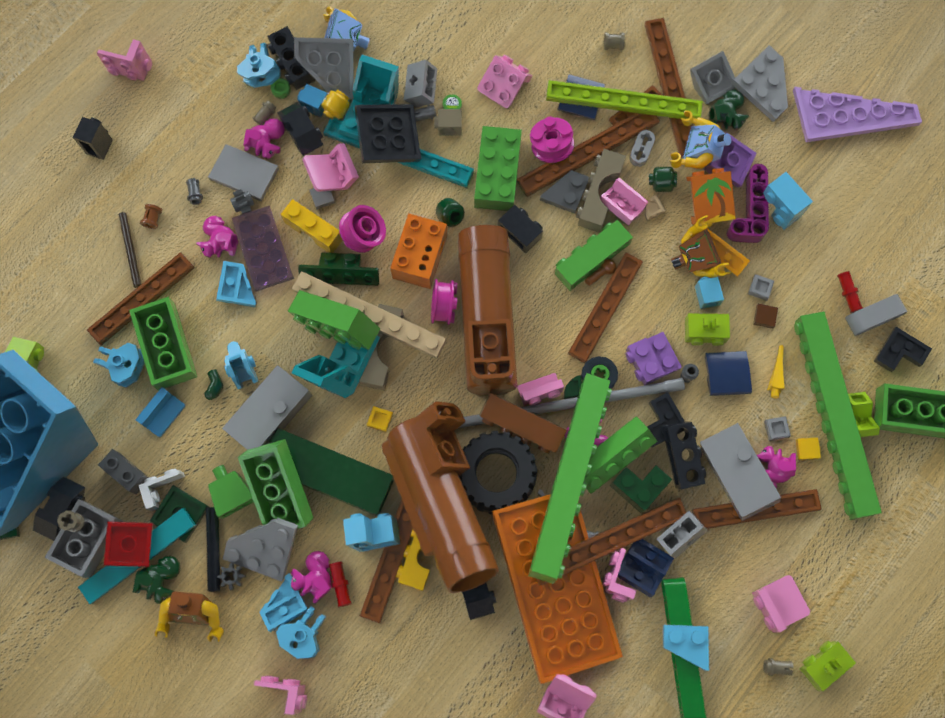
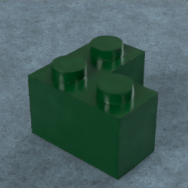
[610,465,672,514]

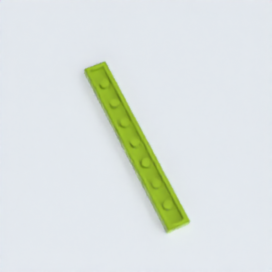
[546,80,703,119]

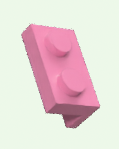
[600,178,648,226]
[517,373,564,406]

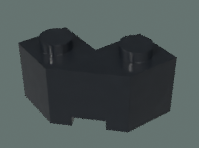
[277,102,323,156]
[33,476,85,541]
[462,582,497,620]

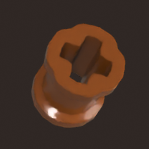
[140,204,163,229]

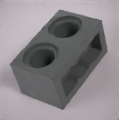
[98,449,149,495]

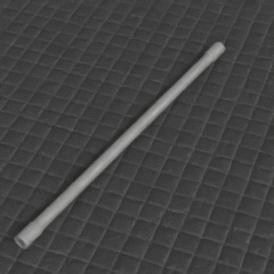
[457,378,685,429]

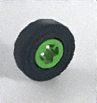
[581,356,618,389]

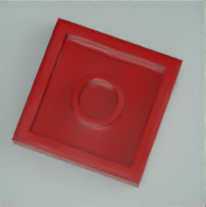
[104,521,153,567]

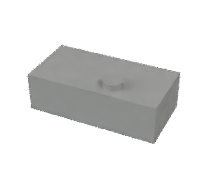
[222,365,312,450]
[700,423,781,521]

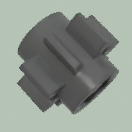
[230,189,255,215]
[217,563,246,590]

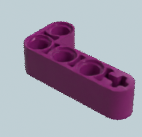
[726,164,769,243]

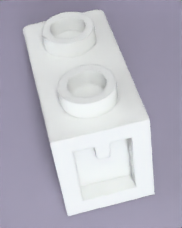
[138,469,185,511]

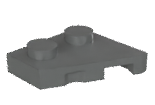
[540,170,590,214]

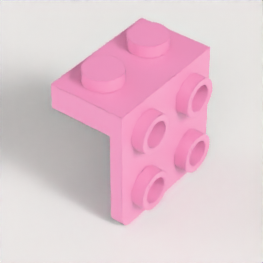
[97,40,152,81]
[477,55,533,108]
[302,143,359,192]
[602,548,636,603]
[752,575,810,633]
[537,674,597,718]
[254,676,307,715]

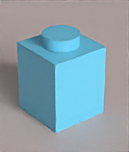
[695,276,724,309]

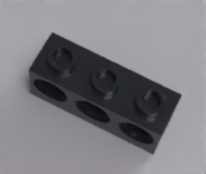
[267,26,316,90]
[662,421,707,490]

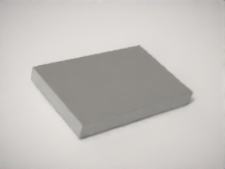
[208,144,279,201]

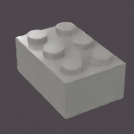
[45,499,123,578]

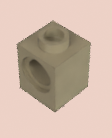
[434,109,462,136]

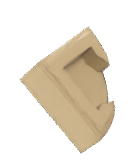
[645,194,665,221]

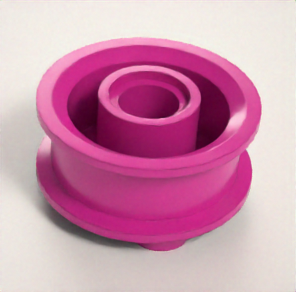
[530,116,574,163]
[339,205,386,253]
[431,279,457,325]

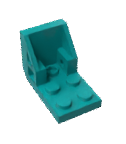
[338,54,399,140]
[291,336,380,398]

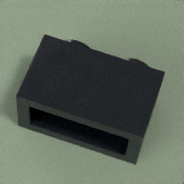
[73,117,113,160]
[498,205,543,254]

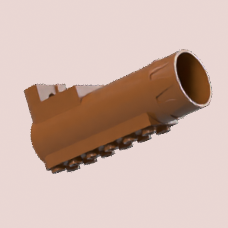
[458,225,518,396]
[382,401,499,593]

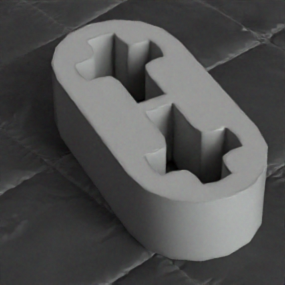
[630,130,655,167]

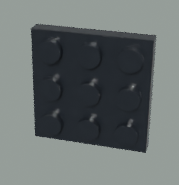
[354,104,421,163]

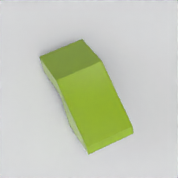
[848,392,880,437]

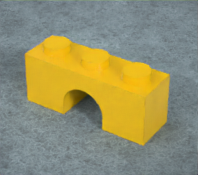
[280,199,343,253]
[396,529,430,592]

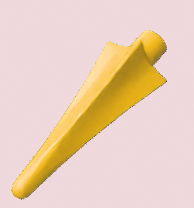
[767,345,785,399]

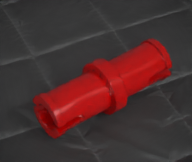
[837,271,863,313]
[329,561,352,607]

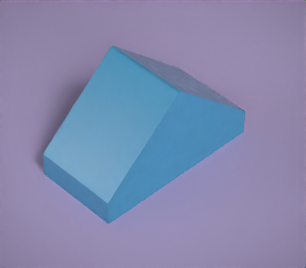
[0,350,98,536]

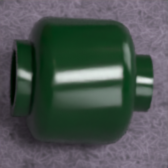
[649,167,677,192]
[436,198,465,227]

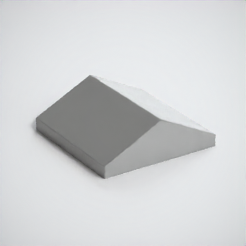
[690,51,735,104]

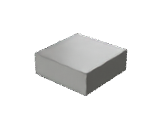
[309,188,335,209]
[748,274,774,301]
[764,416,791,441]

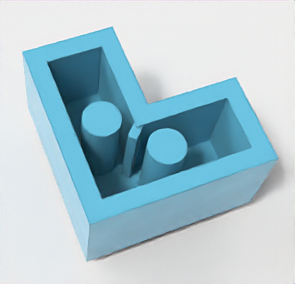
[763,172,813,230]
[343,513,400,552]

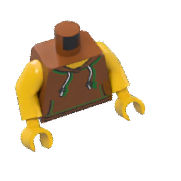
[671,215,731,278]
[155,592,224,642]

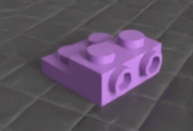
[703,132,757,187]
[625,332,682,385]

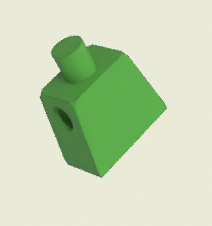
[208,465,254,519]

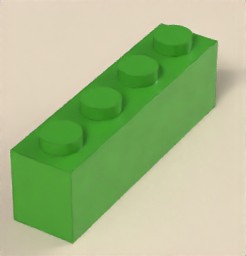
[555,220,633,291]
[583,416,657,494]

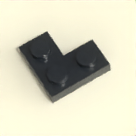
[874,327,932,372]
[647,392,685,449]

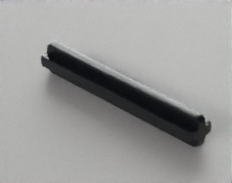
[206,507,220,592]

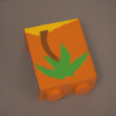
[686,168,736,225]

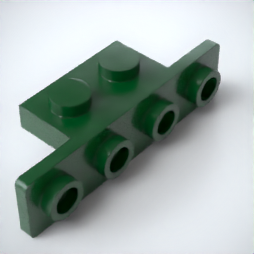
[298,252,380,286]

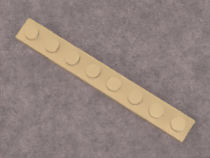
[292,271,446,359]

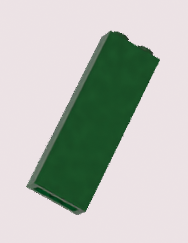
[269,428,394,516]

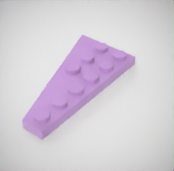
[793,87,922,142]

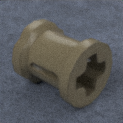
[604,32,625,50]
[57,511,85,532]

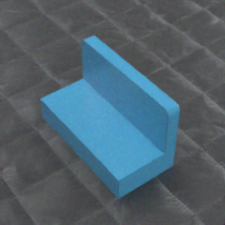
[135,387,186,437]

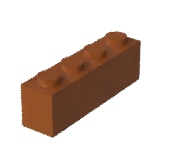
[479,393,567,454]

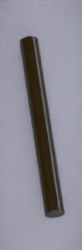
[118,212,141,288]

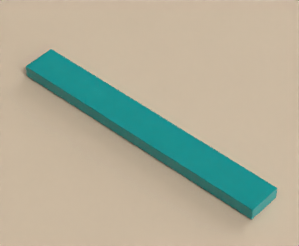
[323,118,474,188]

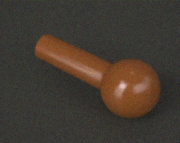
[585,259,617,286]

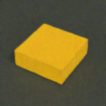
[367,406,393,433]
[796,437,821,460]

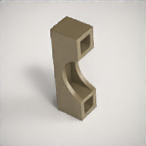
[576,149,626,233]
[359,304,404,391]

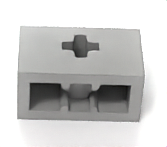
[404,60,437,108]
[657,511,708,558]

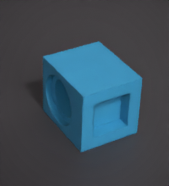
[297,84,327,118]

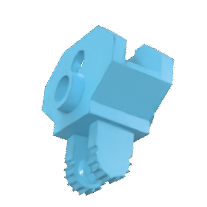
[237,43,281,88]
[224,341,258,389]
[93,343,145,388]
[276,606,326,659]

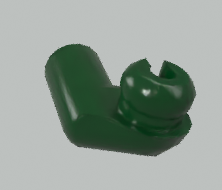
[204,369,223,400]

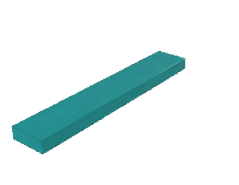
[78,508,196,604]

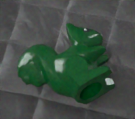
[708,89,749,130]
[132,555,181,604]

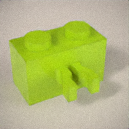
[685,313,730,346]
[800,641,856,691]

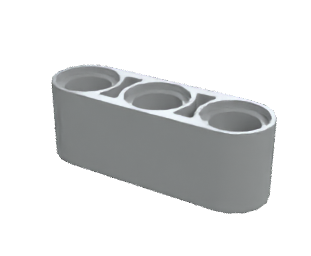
[845,294,908,336]

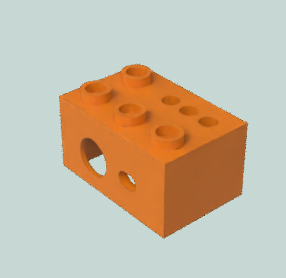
[390,213,448,289]

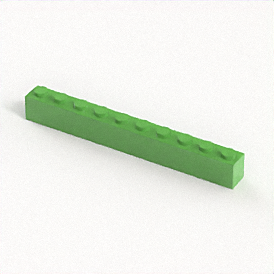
[794,311,882,520]
[528,373,612,584]

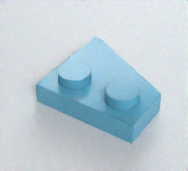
[216,261,256,307]
[259,573,308,633]
[663,625,709,671]

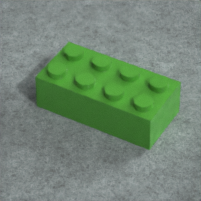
[474,126,522,211]
[288,290,381,350]
[129,297,198,391]
[874,383,945,438]
[238,439,314,529]

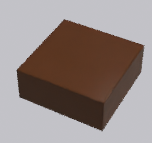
[753,303,778,329]

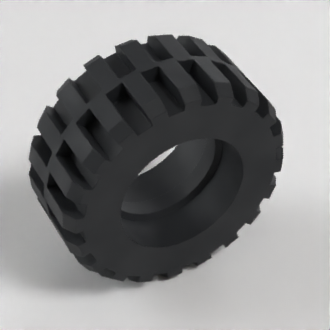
[459,431,537,514]

